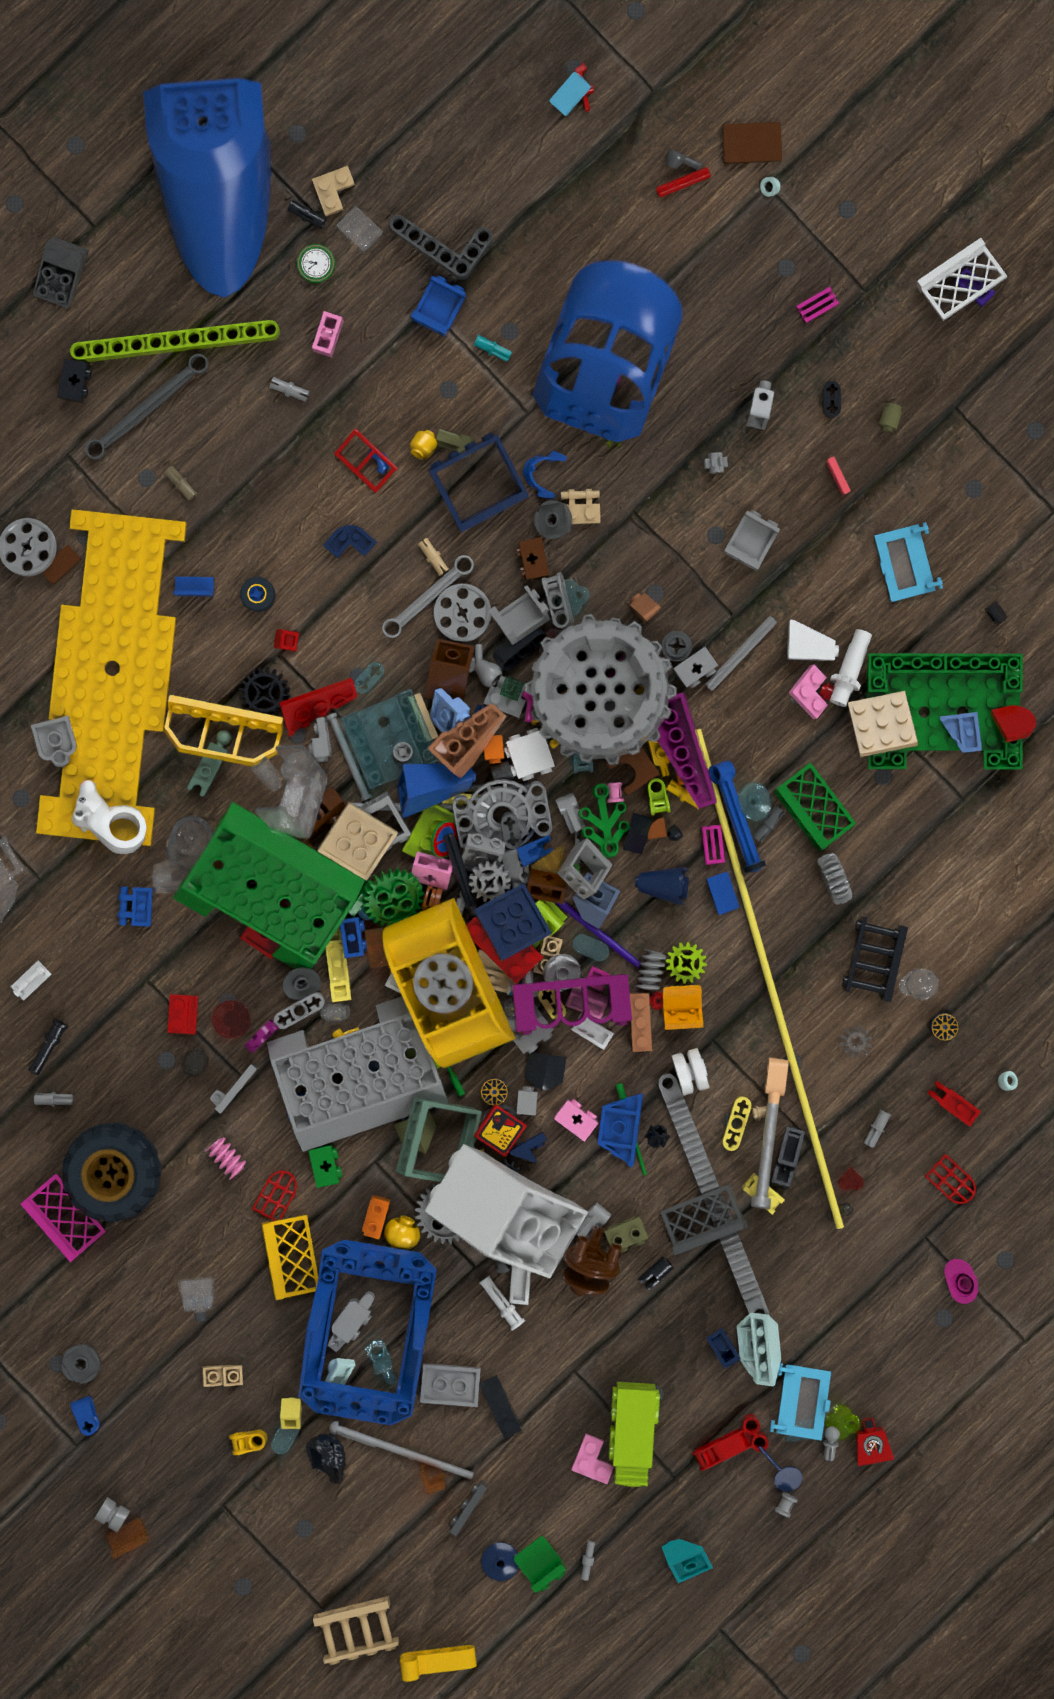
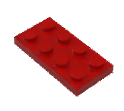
[466,916,544,984]

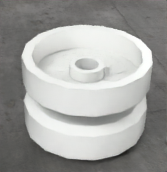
[671,1048,709,1096]

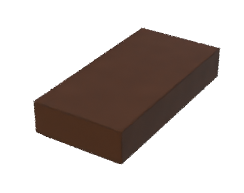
[42,545,81,585]

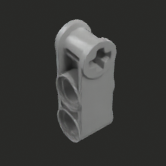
[542,572,574,629]

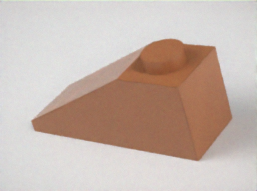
[629,593,660,624]

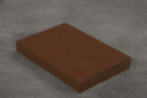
[723,122,782,164]

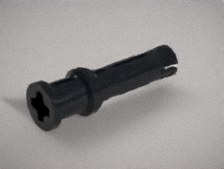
[28,1018,69,1075]

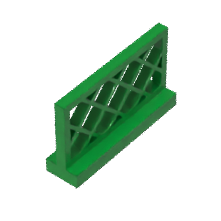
[773,763,856,852]

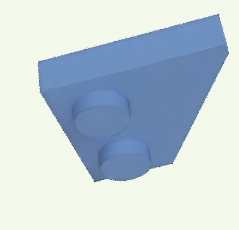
[940,712,982,753]

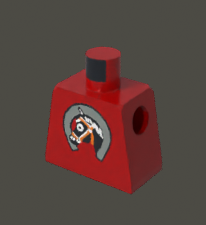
[856,1418,894,1466]

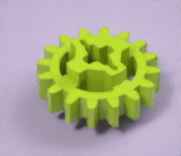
[665,942,707,984]

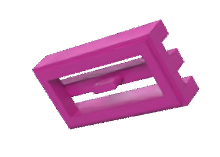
[796,287,839,324]
[701,825,725,865]

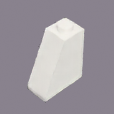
[787,620,839,661]

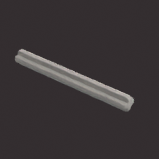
[705,616,777,691]

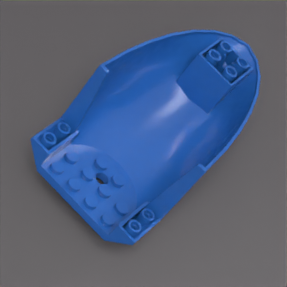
[143,78,271,298]

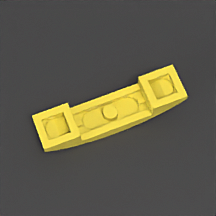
[326,926,352,1003]

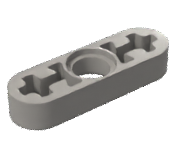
[274,992,325,1029]

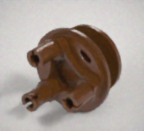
[562,1226,622,1297]

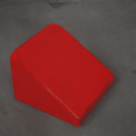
[273,629,299,652]

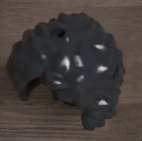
[306,1434,346,1484]

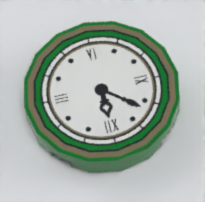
[297,244,335,283]

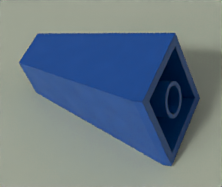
[397,764,476,818]

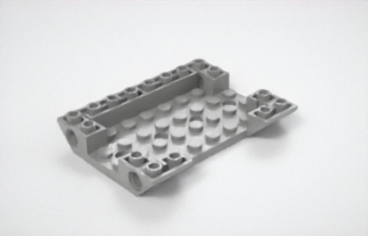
[267,996,448,1152]

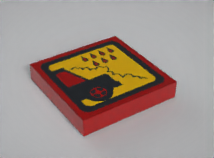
[473,1104,527,1157]

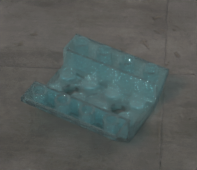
[340,689,439,789]

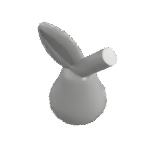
[470,644,503,687]

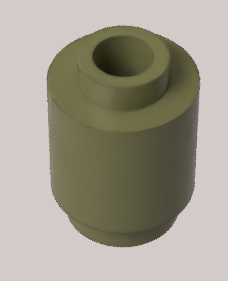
[878,403,902,433]

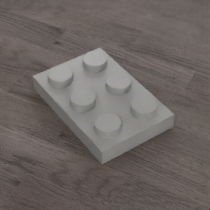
[420,1363,481,1407]

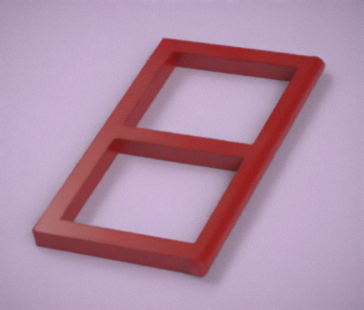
[334,428,398,493]

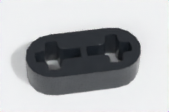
[823,381,841,419]

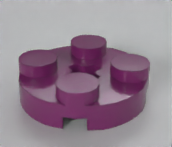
[244,1019,279,1053]

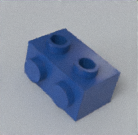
[340,917,368,958]

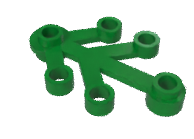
[578,783,630,858]

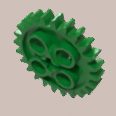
[362,868,424,926]

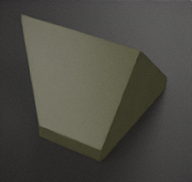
[394,1109,436,1154]

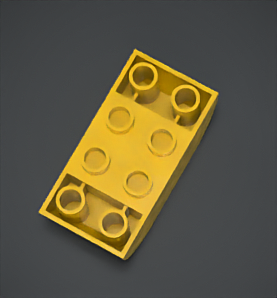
[383,898,516,1068]

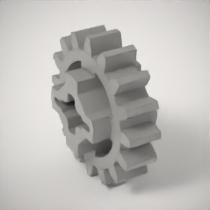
[469,860,511,902]

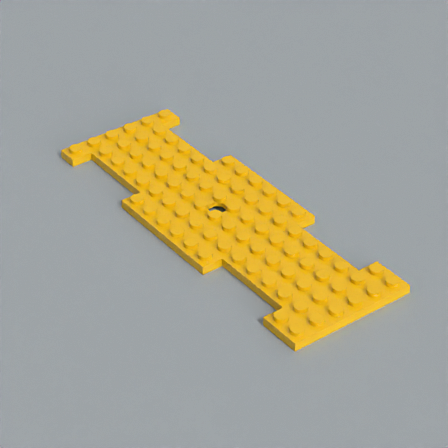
[36,509,187,846]

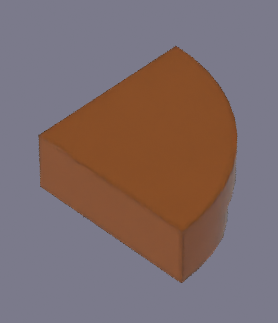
[648,817,667,839]

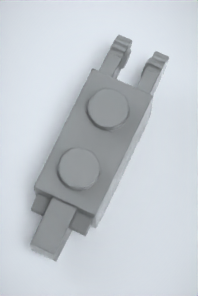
[328,1291,375,1352]

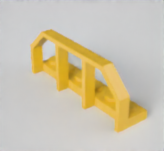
[164,695,283,767]

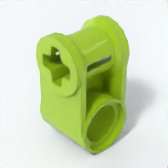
[647,778,671,816]

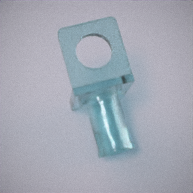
[365,1339,397,1385]

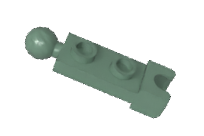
[187,730,231,798]

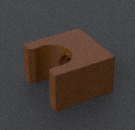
[606,747,659,796]

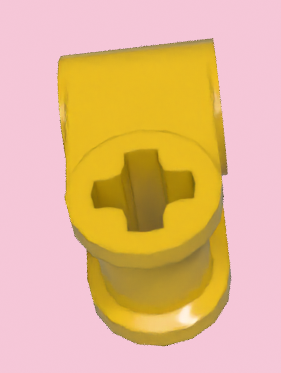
[229,1430,268,1456]

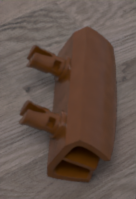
[278,788,347,850]

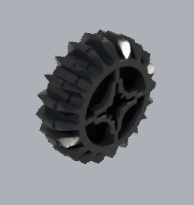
[239,667,291,716]

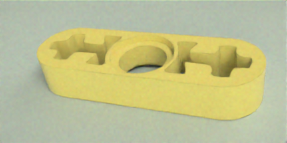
[722,1096,751,1151]

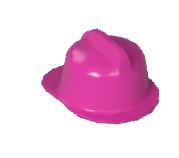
[944,1259,978,1304]

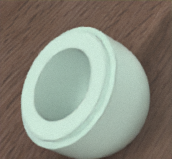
[760,177,780,197]
[998,1071,1018,1091]

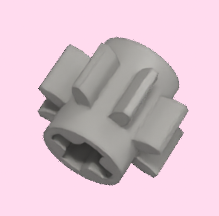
[704,452,728,474]

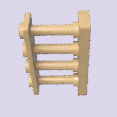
[313,1596,399,1665]

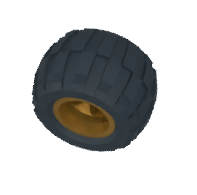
[61,1122,162,1222]

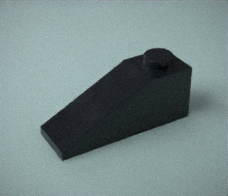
[480,1375,522,1439]

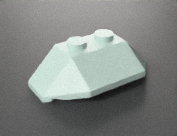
[737,1313,781,1386]

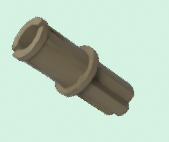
[165,466,198,501]

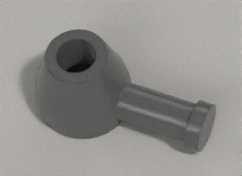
[666,148,702,171]

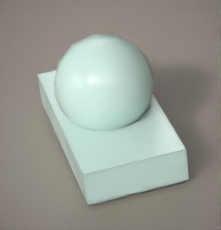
[325,1358,356,1385]

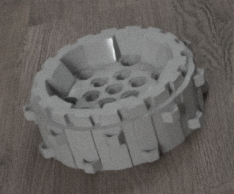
[525,614,677,765]

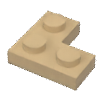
[312,166,355,216]

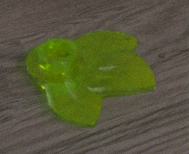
[824,1404,861,1440]

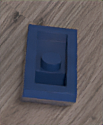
[509,1131,547,1163]
[706,1328,741,1369]

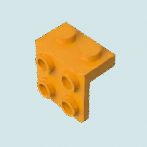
[663,985,703,1030]

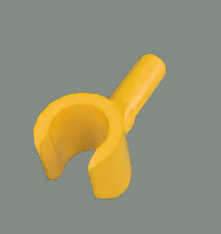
[332,1027,359,1039]

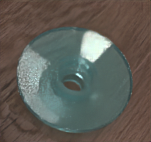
[738,782,771,821]

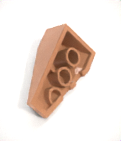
[428,703,506,778]

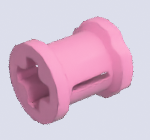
[606,782,624,803]

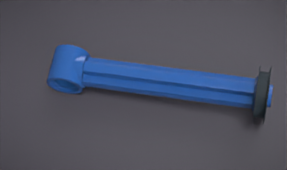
[709,761,769,874]

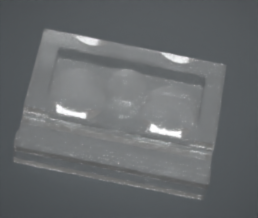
[336,206,383,253]

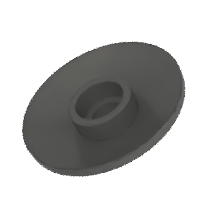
[282,967,321,1000]

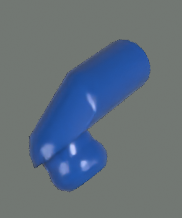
[367,448,389,474]

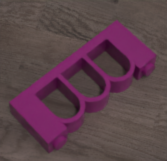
[511,974,632,1035]

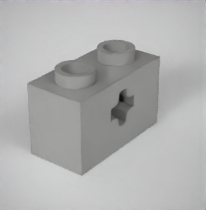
[673,647,718,689]

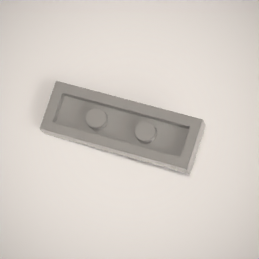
[210,1063,259,1114]

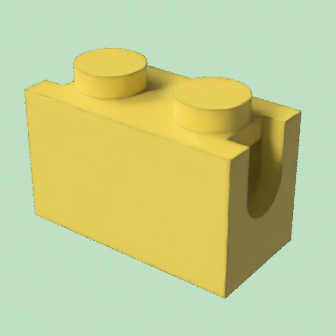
[742,1173,785,1215]

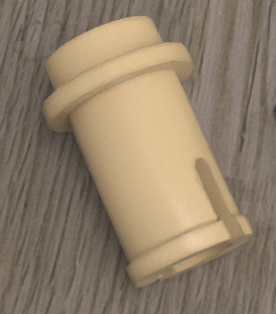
[752,1106,767,1121]

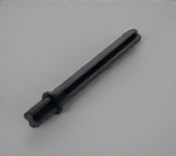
[443,833,478,920]

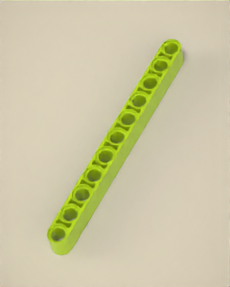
[70,320,280,362]

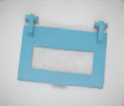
[874,522,943,602]
[770,1363,831,1441]

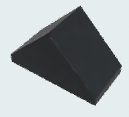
[623,813,652,854]

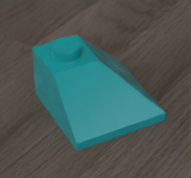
[661,1539,713,1583]

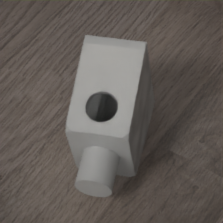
[746,380,774,430]

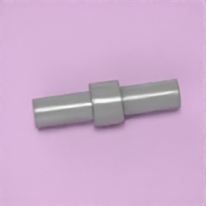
[581,1541,595,1581]

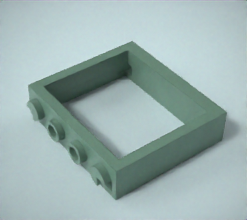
[396,1097,482,1182]

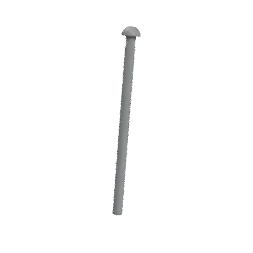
[329,1421,474,1480]

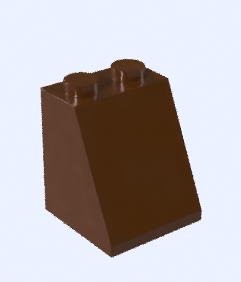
[425,639,475,702]

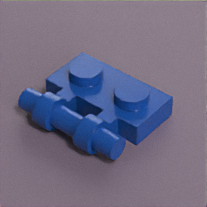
[117,887,153,926]

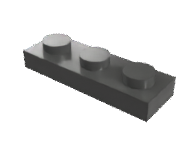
[449,1480,488,1536]

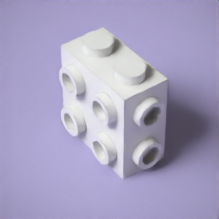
[504,728,555,781]

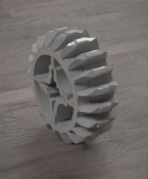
[818,853,852,905]

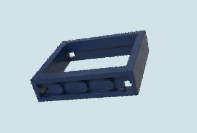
[428,432,529,533]

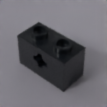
[57,359,92,403]

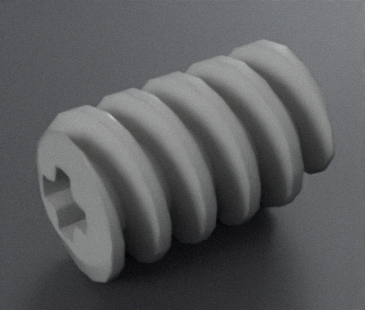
[636,949,667,991]

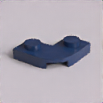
[323,525,377,559]

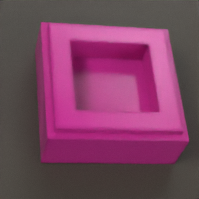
[587,966,610,992]

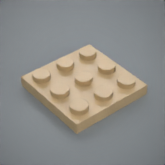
[848,691,918,757]
[317,802,398,881]

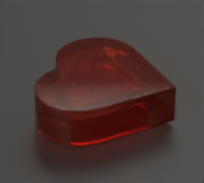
[838,1167,864,1190]

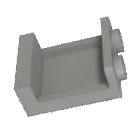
[723,510,780,571]
[489,585,550,645]

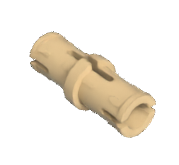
[418,538,449,576]

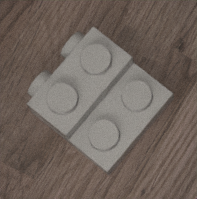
[309,717,332,762]
[461,833,506,872]
[507,1005,554,1054]

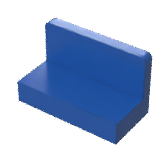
[173,577,214,597]
[706,872,739,915]

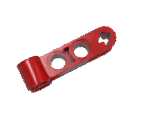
[692,1414,769,1471]

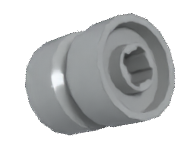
[94,1497,130,1532]

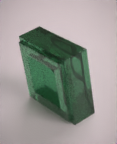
[499,676,524,701]

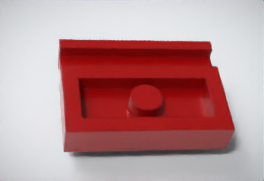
[167,994,199,1034]

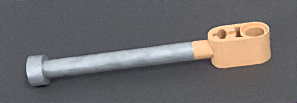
[751,1057,788,1209]

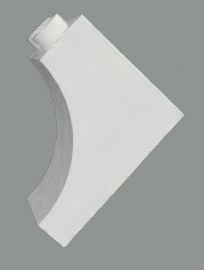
[425,1144,588,1278]

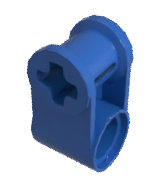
[71,1396,100,1436]

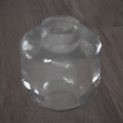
[321,1000,350,1025]

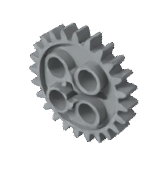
[415,1182,459,1244]

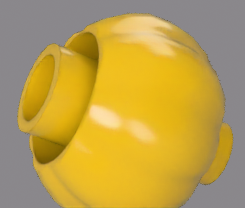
[384,1215,420,1250]

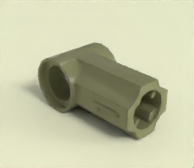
[436,429,476,458]

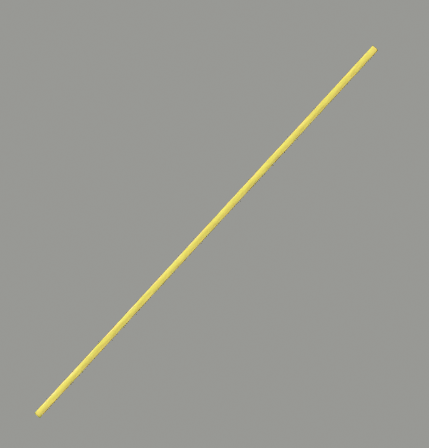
[697,729,844,1229]

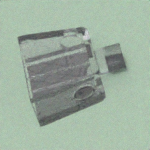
[177,1275,216,1322]

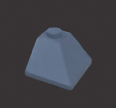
[573,872,620,929]

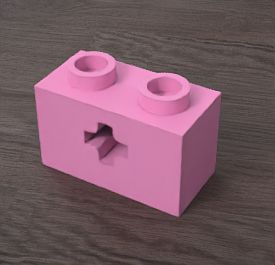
[312,311,344,358]
[412,852,453,890]
[554,1099,598,1142]

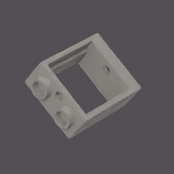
[358,791,411,851]
[557,838,612,900]

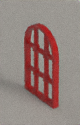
[925,1154,976,1204]
[252,1170,297,1221]

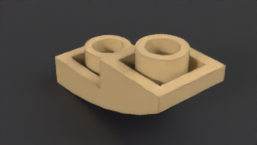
[532,936,563,975]
[202,1365,243,1387]

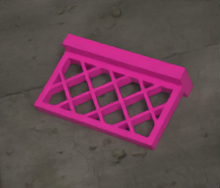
[21,1174,106,1262]

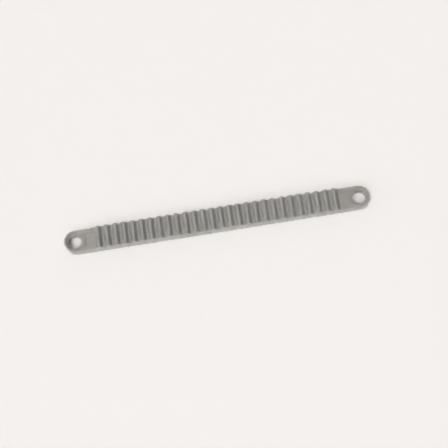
[658,1073,770,1316]

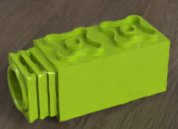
[609,1382,660,1487]

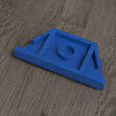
[598,1093,643,1167]

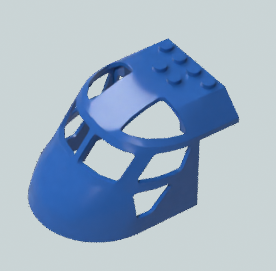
[532,261,682,442]

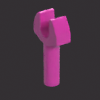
[522,689,534,722]

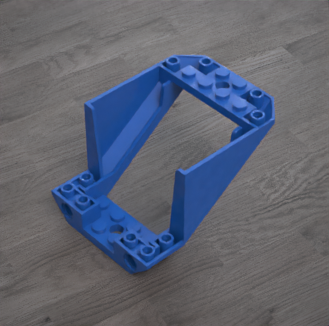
[299,1240,437,1425]

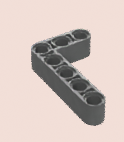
[390,215,492,280]

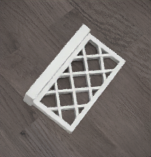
[916,238,1007,321]

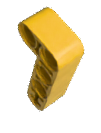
[400,1645,477,1682]

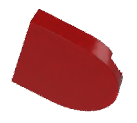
[990,705,1036,742]

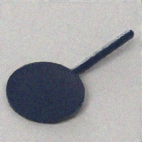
[758,1446,802,1492]

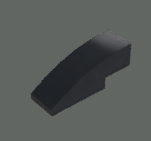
[769,1126,805,1190]

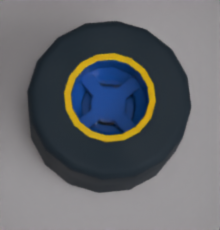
[240,577,276,612]

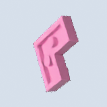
[789,664,828,719]
[572,1433,614,1484]

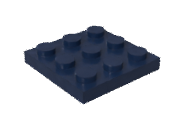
[473,883,552,962]

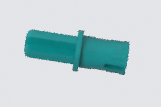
[474,335,512,362]

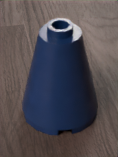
[635,867,689,905]

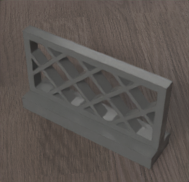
[660,1184,749,1255]

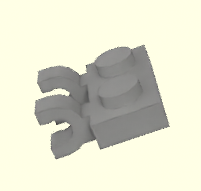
[484,676,526,718]

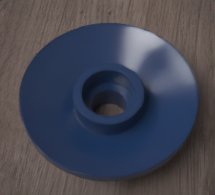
[481,1542,519,1581]

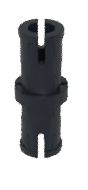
[287,200,327,229]

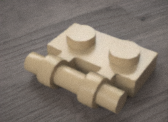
[561,489,601,524]

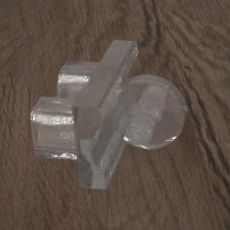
[250,757,283,792]

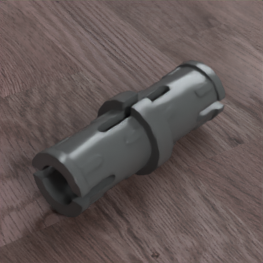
[752,806,785,843]

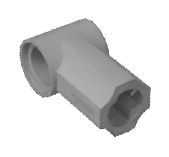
[555,792,586,833]
[576,1202,611,1239]

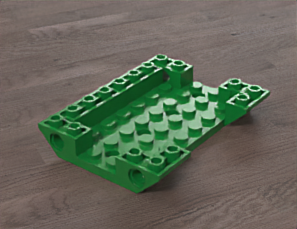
[866,653,1023,770]
[172,801,365,969]

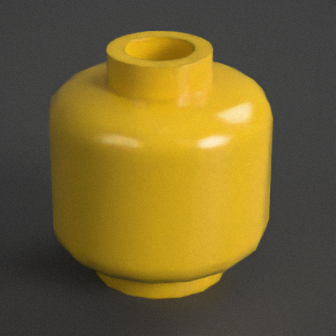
[409,430,437,460]

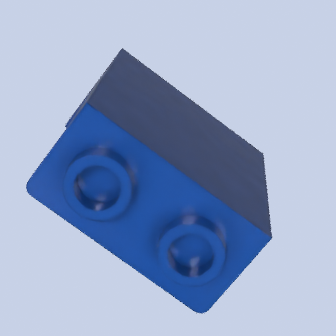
[411,275,466,337]

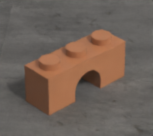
[630,992,652,1052]

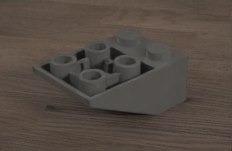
[33,236,89,309]

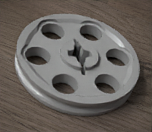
[0,518,57,576]
[434,584,491,642]
[414,954,473,1013]

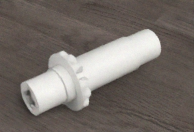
[830,629,872,707]

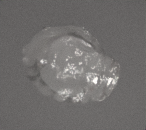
[899,968,940,1000]

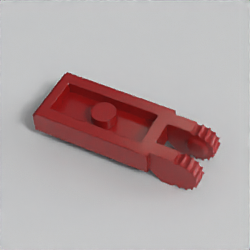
[927,1080,981,1127]

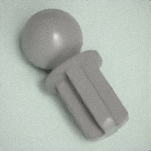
[823,1426,840,1461]

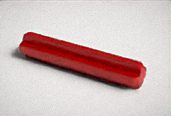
[656,167,711,198]

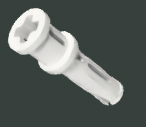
[480,1276,525,1331]

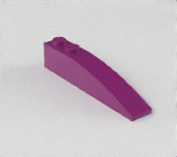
[658,693,717,809]

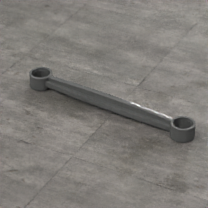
[85,354,209,460]

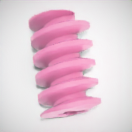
[205,1137,246,1180]

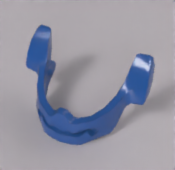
[523,451,567,500]

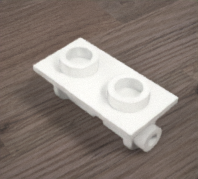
[11,960,51,1001]

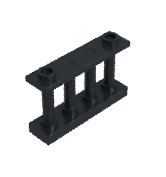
[842,916,908,1002]

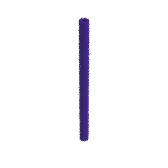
[555,901,642,969]

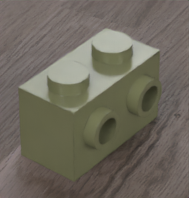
[604,1215,648,1253]

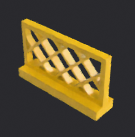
[261,1214,318,1300]

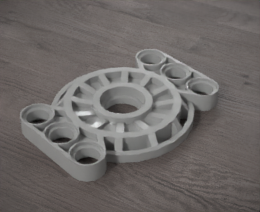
[453,779,552,849]

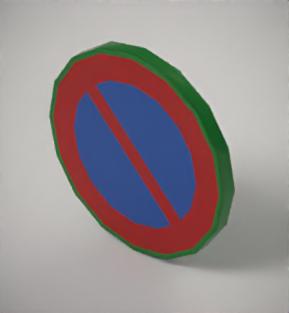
[431,820,458,858]

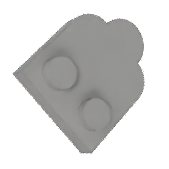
[31,715,77,767]

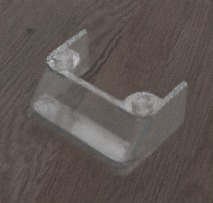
[256,745,327,838]

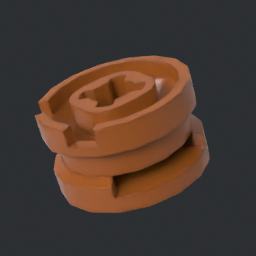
[422,885,443,911]

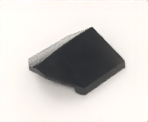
[525,1052,567,1090]

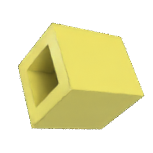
[280,1397,302,1429]

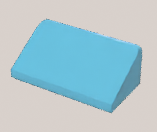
[549,72,591,116]

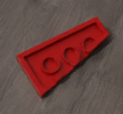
[279,678,357,737]

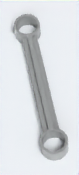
[382,555,474,638]

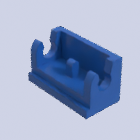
[516,835,553,867]

